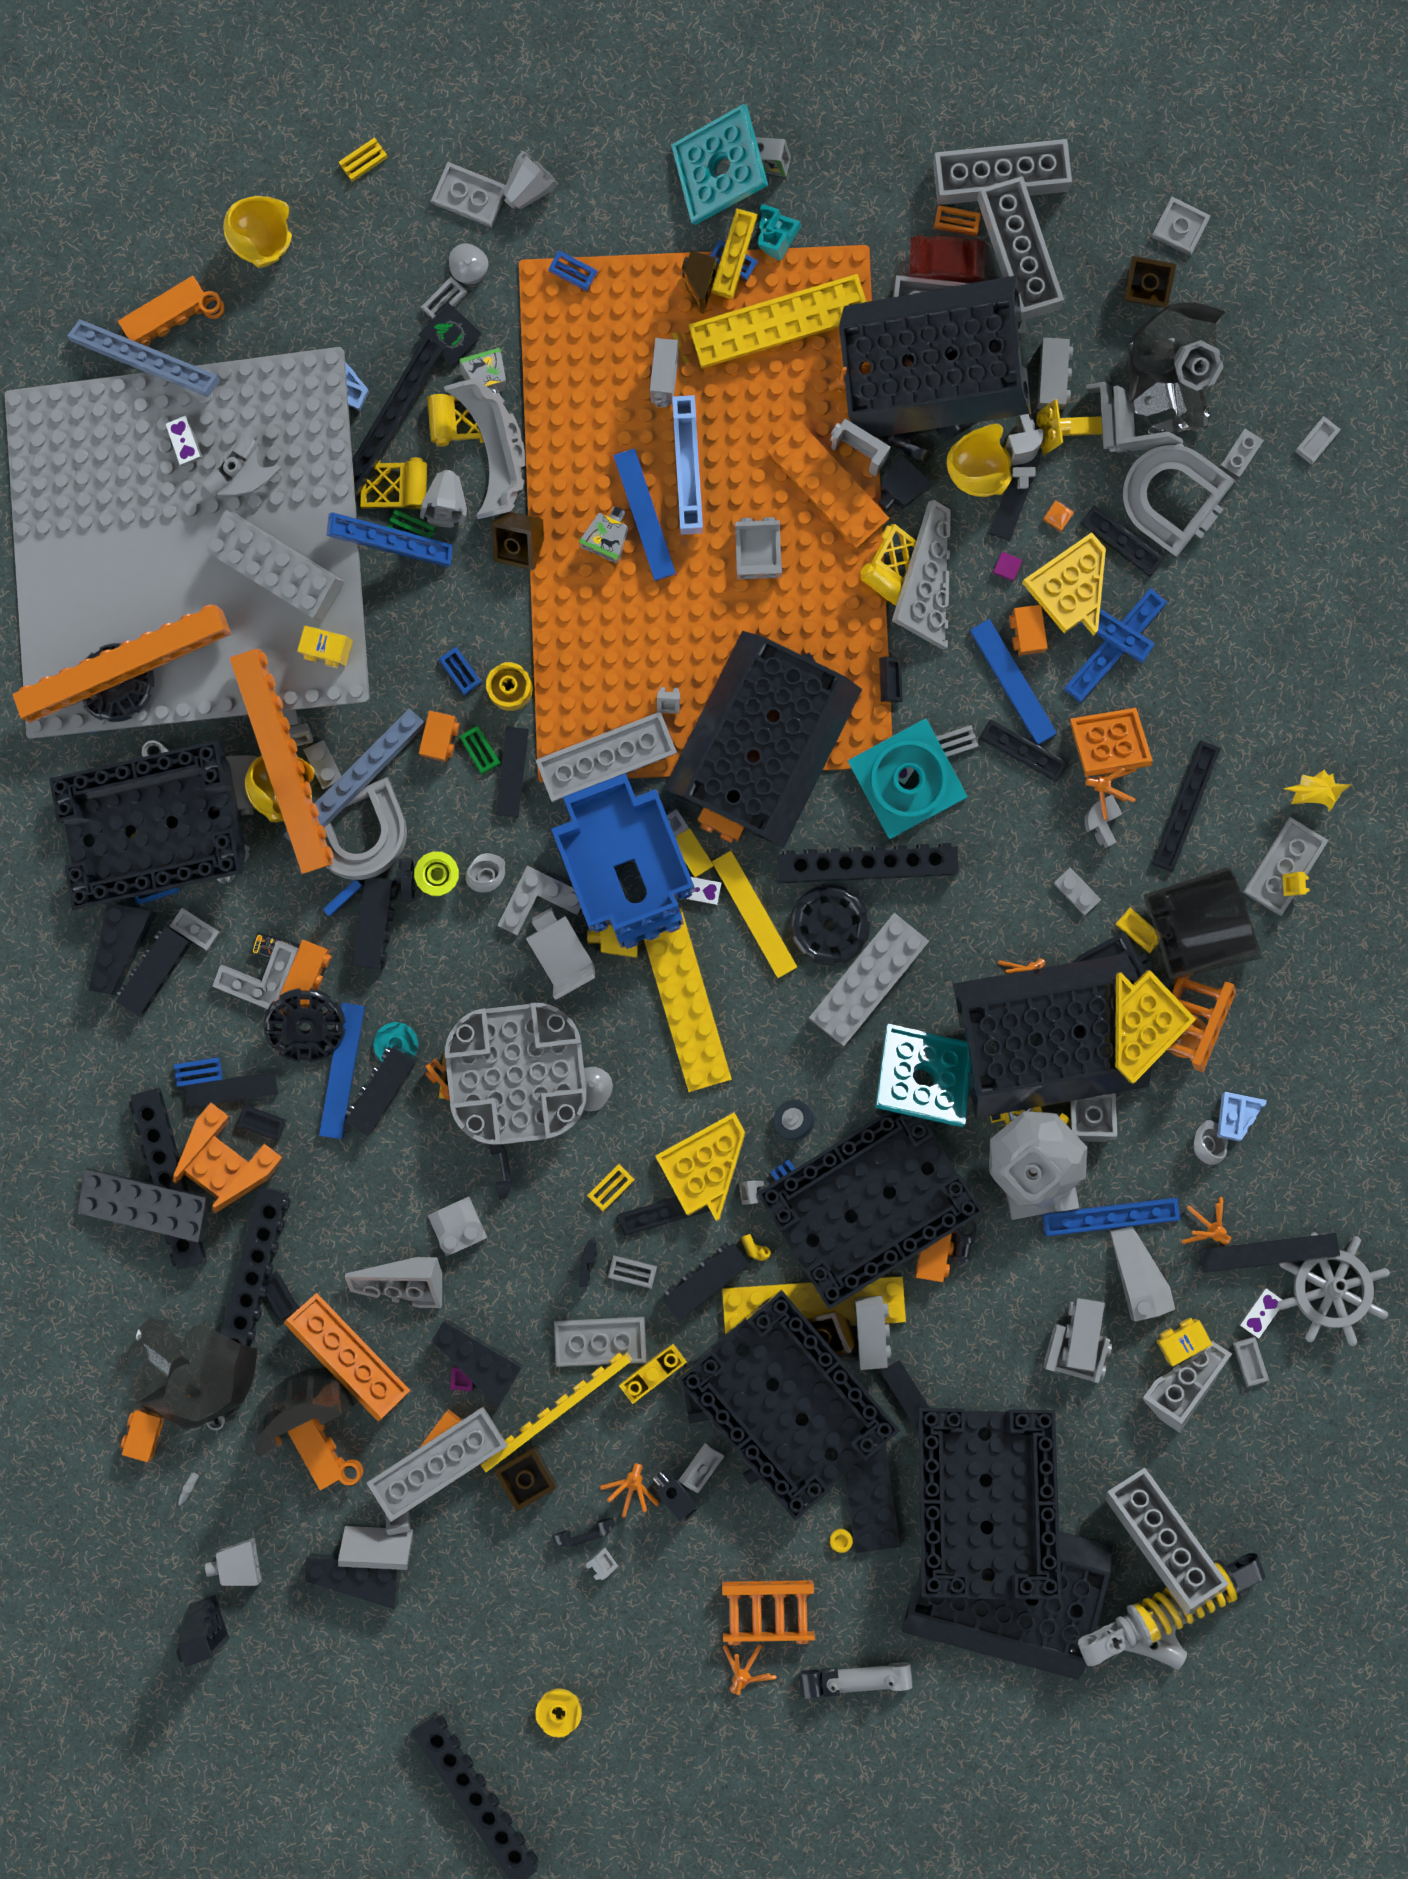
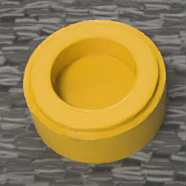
[830,1529,853,1553]

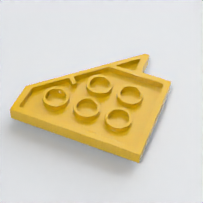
[1022,532,1106,636]
[1115,970,1196,1083]
[656,1113,746,1221]

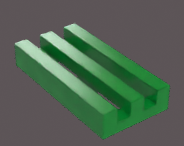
[387,509,436,539]
[459,725,501,775]

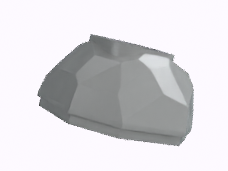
[989,1111,1087,1208]

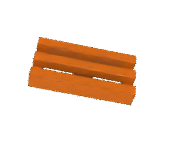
[934,205,981,236]

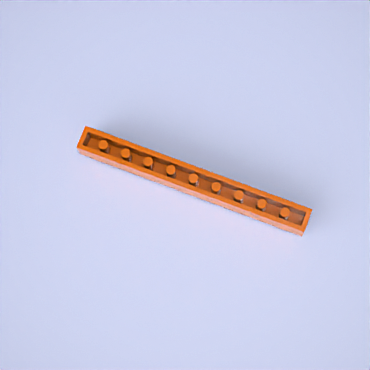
[12,605,232,723]
[229,649,334,874]

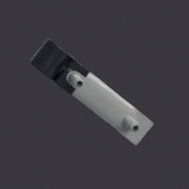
[799,1662,912,1698]

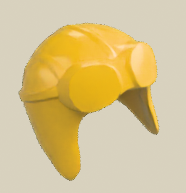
[223,196,292,268]
[946,423,1012,497]
[245,755,315,822]

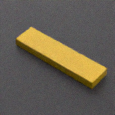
[711,208,757,300]

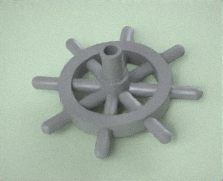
[1277,1232,1390,1346]

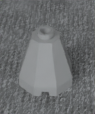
[503,151,558,209]
[1174,340,1223,391]
[420,470,467,528]

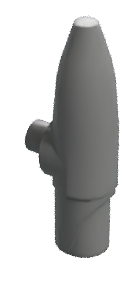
[178,1473,199,1506]

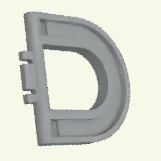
[1123,445,1235,557]
[324,777,407,880]

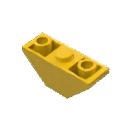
[619,1344,687,1404]

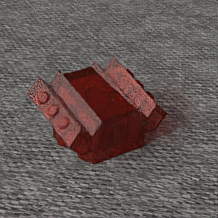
[910,235,985,283]

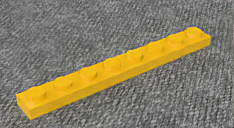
[481,1352,632,1472]

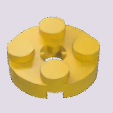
[536,1689,582,1737]

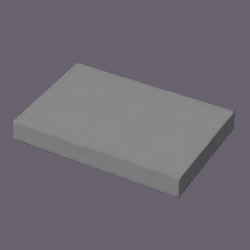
[431,162,506,228]
[338,1526,413,1570]

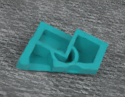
[758,204,802,261]

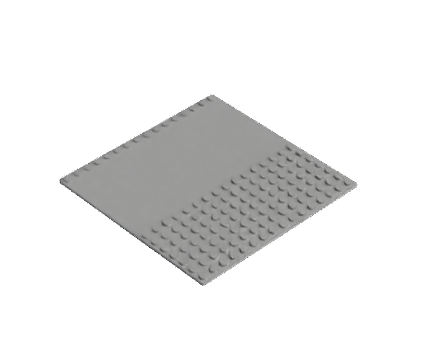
[5,347,370,739]

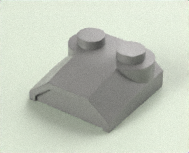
[1069,1093,1117,1142]
[428,1197,488,1256]

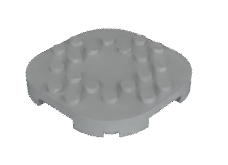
[445,1003,586,1145]

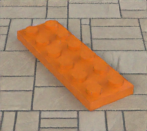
[767,422,890,549]
[284,1293,410,1422]

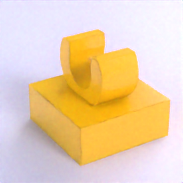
[1282,872,1310,896]

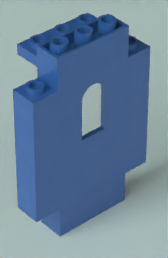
[551,773,695,949]

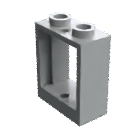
[650,338,679,408]

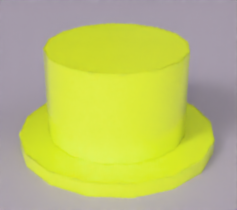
[414,852,459,896]

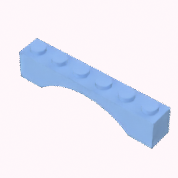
[672,395,703,535]

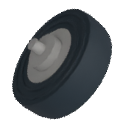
[774,1100,815,1141]

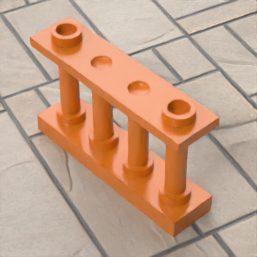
[1167,968,1236,1072]
[722,1580,815,1645]

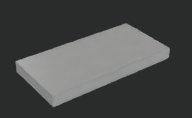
[1242,817,1329,916]
[554,1317,646,1367]

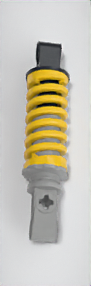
[1078,1553,1266,1666]

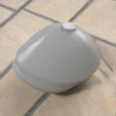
[449,243,489,285]
[465,853,505,893]
[584,1067,613,1111]
[1193,1120,1228,1165]

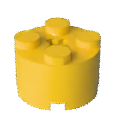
[486,662,533,711]

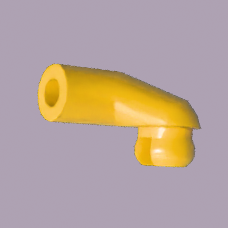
[740,1234,771,1261]

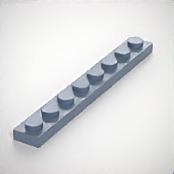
[67,319,220,397]
[284,709,426,842]

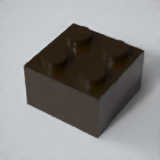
[494,1445,558,1512]

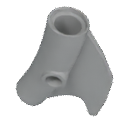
[202,434,281,497]
[1116,1619,1187,1670]

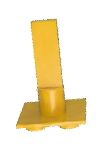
[1036,399,1103,455]

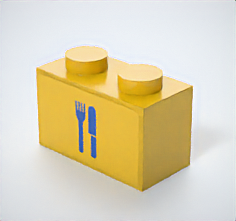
[297,625,353,668]
[1156,1318,1213,1366]

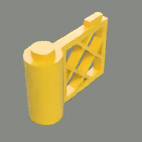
[427,394,485,447]
[360,457,427,509]
[861,524,916,605]

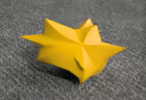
[1284,770,1351,812]

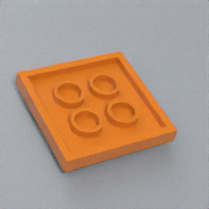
[1070,708,1152,777]

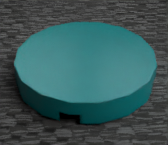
[373,1022,419,1062]

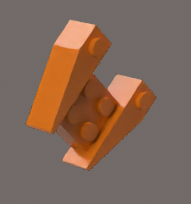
[174,1103,282,1214]

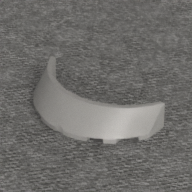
[444,379,526,519]

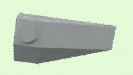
[1110,1226,1175,1321]
[345,1257,442,1308]
[1143,1341,1232,1433]

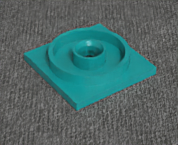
[671,104,768,225]
[847,718,968,839]
[875,1024,971,1127]

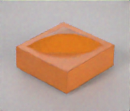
[1043,500,1074,532]

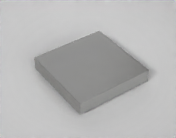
[1151,196,1211,256]

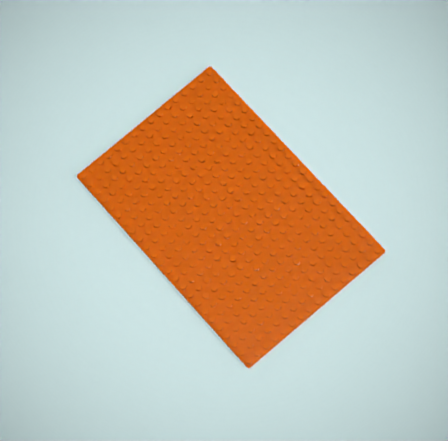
[519,245,892,782]

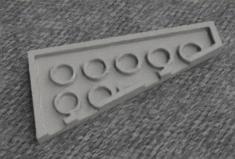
[892,500,951,649]

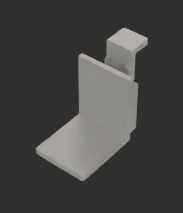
[1086,382,1182,453]
[526,908,595,1000]

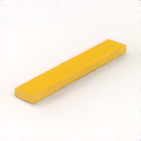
[712,851,797,978]

